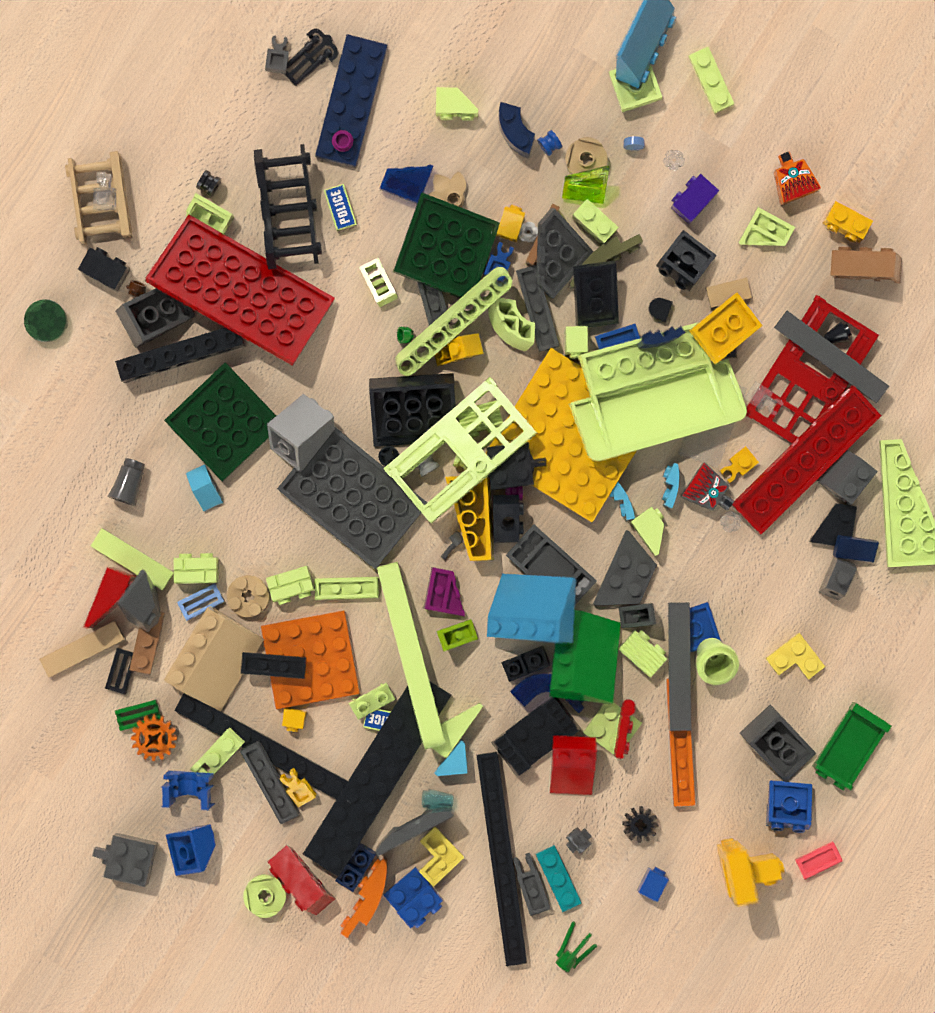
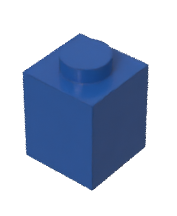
[637,867,669,902]

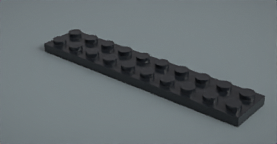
[303,681,451,877]

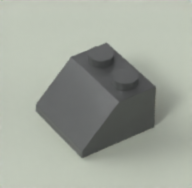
[816,450,878,505]

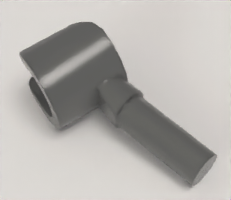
[441,531,463,560]

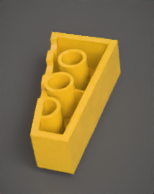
[445,476,494,561]

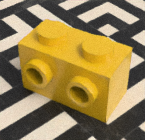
[822,201,873,243]
[749,853,784,886]

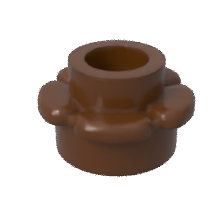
[126,280,146,297]

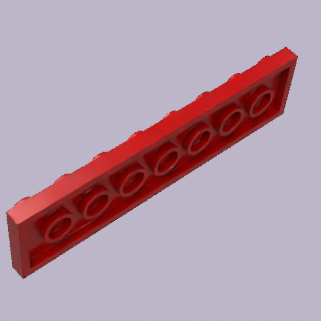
[732,385,882,535]

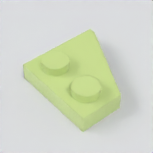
[739,207,795,246]

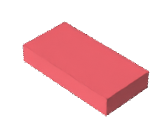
[795,841,843,879]

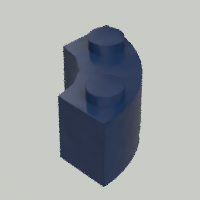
[498,102,535,158]

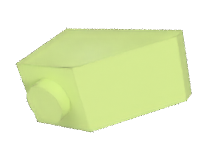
[630,507,664,556]

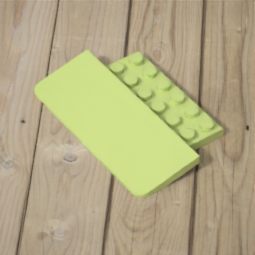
[569,322,747,461]

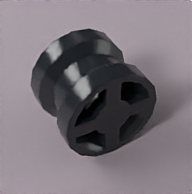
[196,170,222,197]
[378,446,399,466]

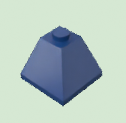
[166,824,216,876]

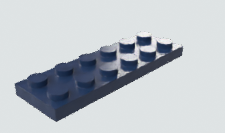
[315,34,388,167]

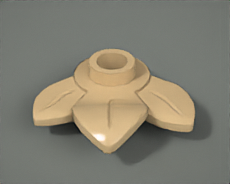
[428,171,466,208]

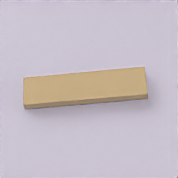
[39,621,125,678]

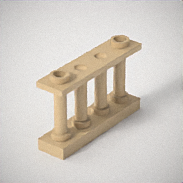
[65,151,133,245]

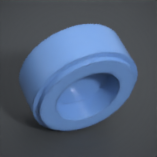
[624,136,645,150]

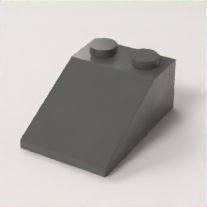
[115,288,196,348]
[740,704,816,782]

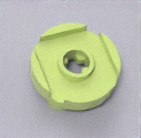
[243,874,287,918]

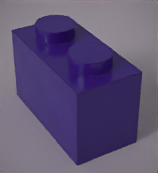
[671,174,719,225]

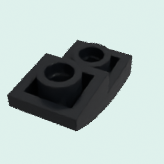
[501,646,551,682]

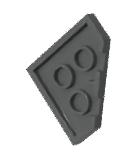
[537,208,594,299]

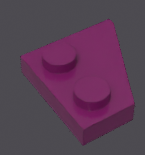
[423,567,465,616]

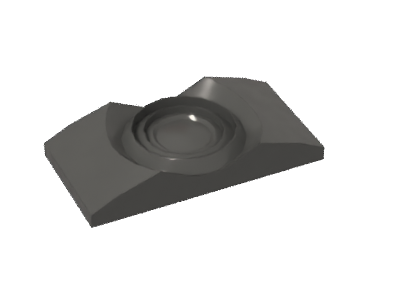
[506,524,597,606]
[375,807,454,856]

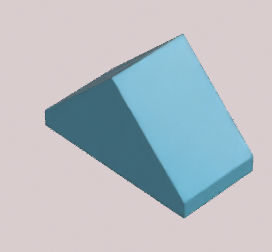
[186,464,223,511]
[434,739,468,776]

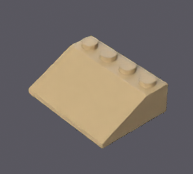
[164,606,264,711]

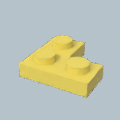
[765,633,825,679]
[419,826,464,887]

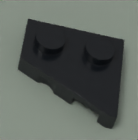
[809,503,857,546]

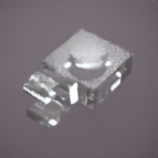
[93,172,117,210]

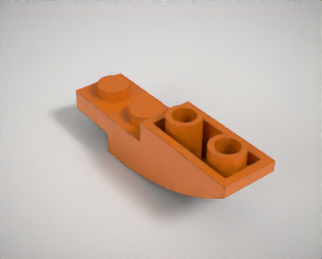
[340,857,387,938]

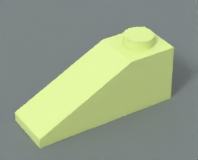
[432,703,483,758]

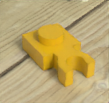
[719,446,759,483]
[280,768,316,808]

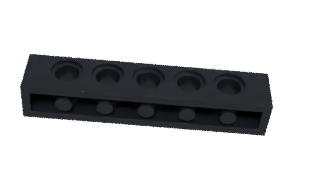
[115,328,245,383]

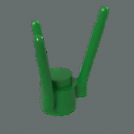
[555,921,597,973]

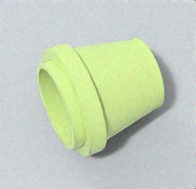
[696,638,739,685]

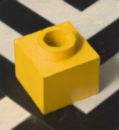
[282,708,307,732]

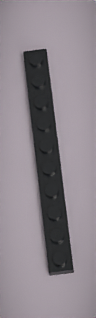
[174,693,348,799]
[476,751,527,966]

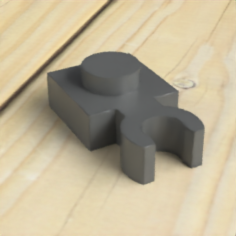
[265,35,289,74]

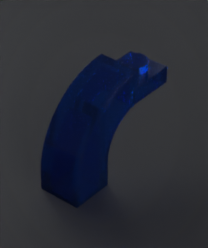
[510,673,585,713]

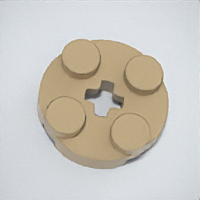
[565,137,608,180]
[227,575,270,617]

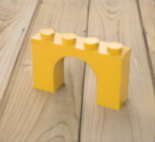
[717,838,758,906]

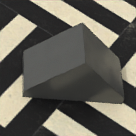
[618,603,656,628]

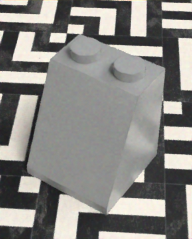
[267,394,335,472]

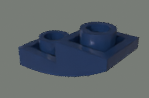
[636,326,685,348]
[335,842,376,892]

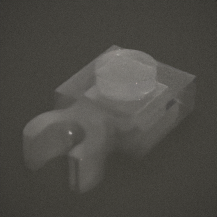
[744,381,784,415]

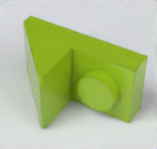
[437,619,478,652]

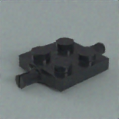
[486,442,547,490]

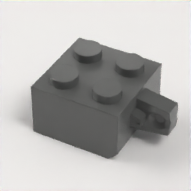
[92,833,158,887]

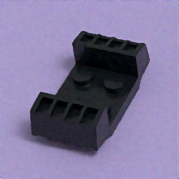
[491,697,581,777]

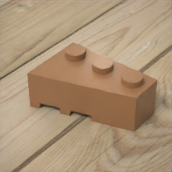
[830,247,902,283]

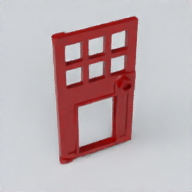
[746,295,879,443]

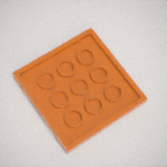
[261,610,360,709]

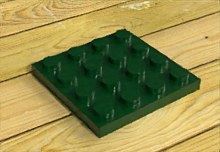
[393,192,500,298]
[164,362,277,482]

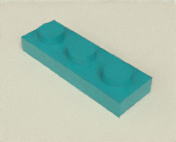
[535,845,582,912]

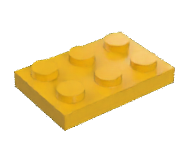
[689,292,763,364]

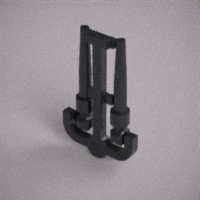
[285,29,338,86]

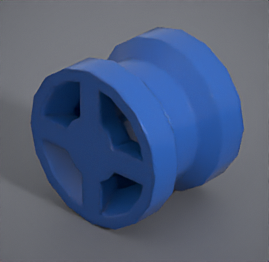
[537,130,563,157]

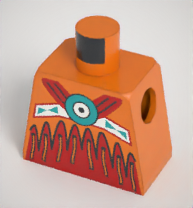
[774,151,821,206]

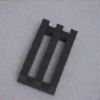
[105,648,133,694]

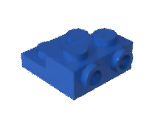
[766,780,812,833]
[383,866,443,929]

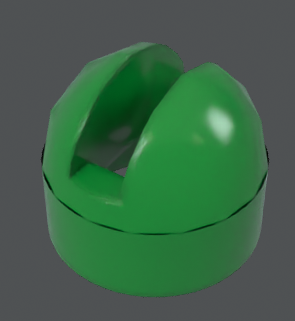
[397,326,414,344]

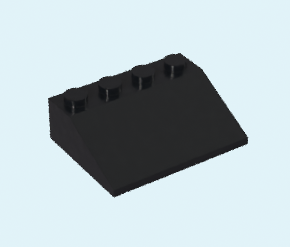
[369,373,457,447]

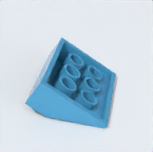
[616,0,676,89]
[487,574,576,642]

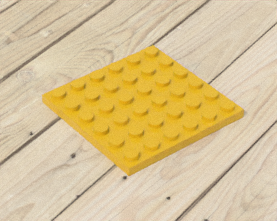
[485,348,637,523]

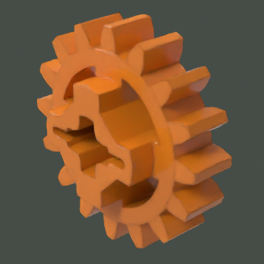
[131,714,178,761]

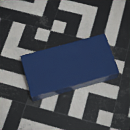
[833,535,879,562]

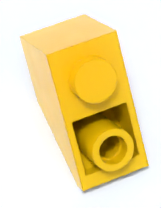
[496,205,525,243]
[435,333,484,366]

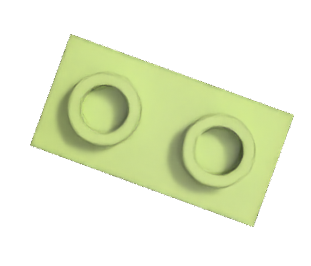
[349,683,395,720]

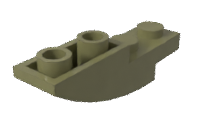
[569,234,643,290]

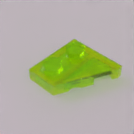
[562,166,610,204]

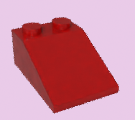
[83,567,137,629]
[550,736,597,795]

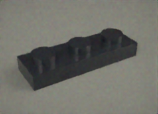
[241,652,307,679]

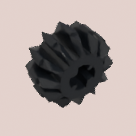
[622,806,659,843]

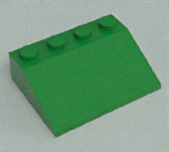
[549,610,621,704]

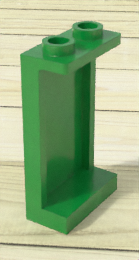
[812,702,892,791]

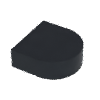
[648,298,673,322]

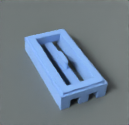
[177,583,225,621]

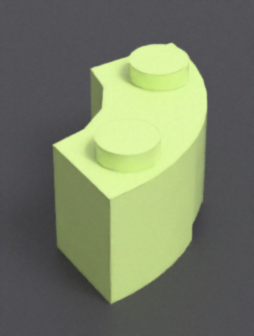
[488,298,535,351]

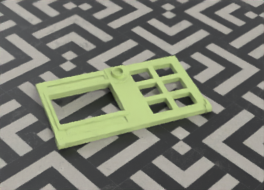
[383,377,537,524]

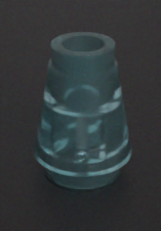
[422,789,453,810]

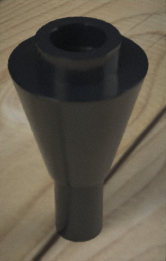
[823,322,852,344]

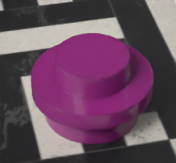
[332,130,353,152]

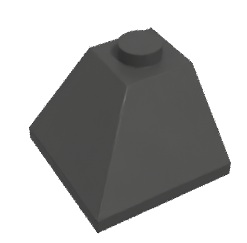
[117,569,161,632]

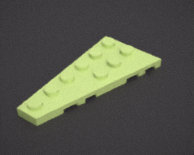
[879,439,935,567]

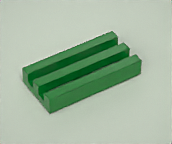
[115,700,161,731]

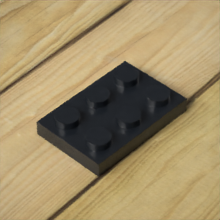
[573,261,619,328]

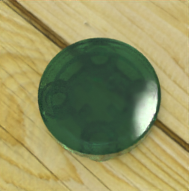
[24,299,68,342]

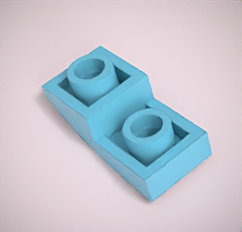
[662,463,679,509]
[610,482,635,520]

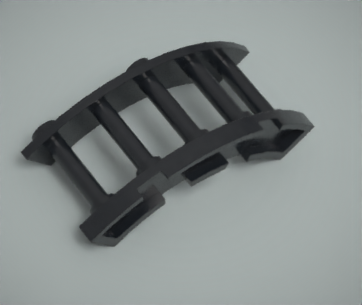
[254,144,322,270]

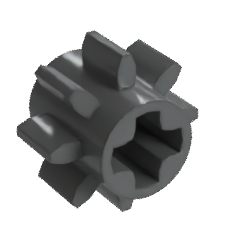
[566,827,592,854]

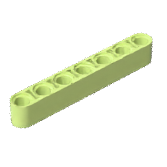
[395,267,512,376]

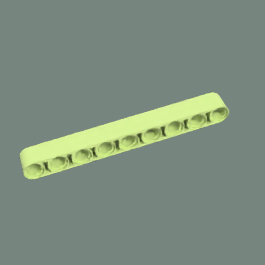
[377,562,446,750]

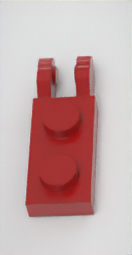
[614,699,636,759]

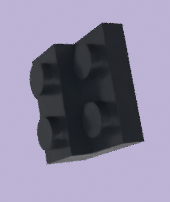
[656,230,717,291]

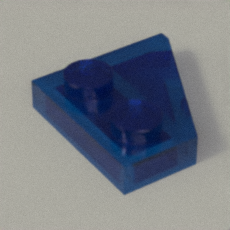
[380,165,434,204]

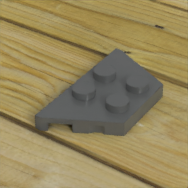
[593,530,657,605]

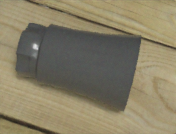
[107,458,145,506]

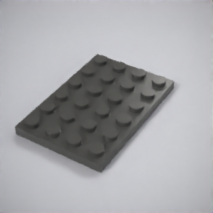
[277,427,427,569]

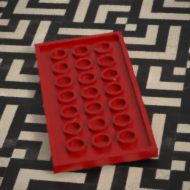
[145,214,335,366]

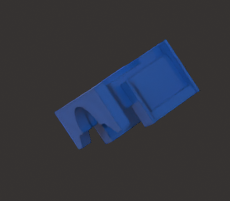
[161,770,215,810]

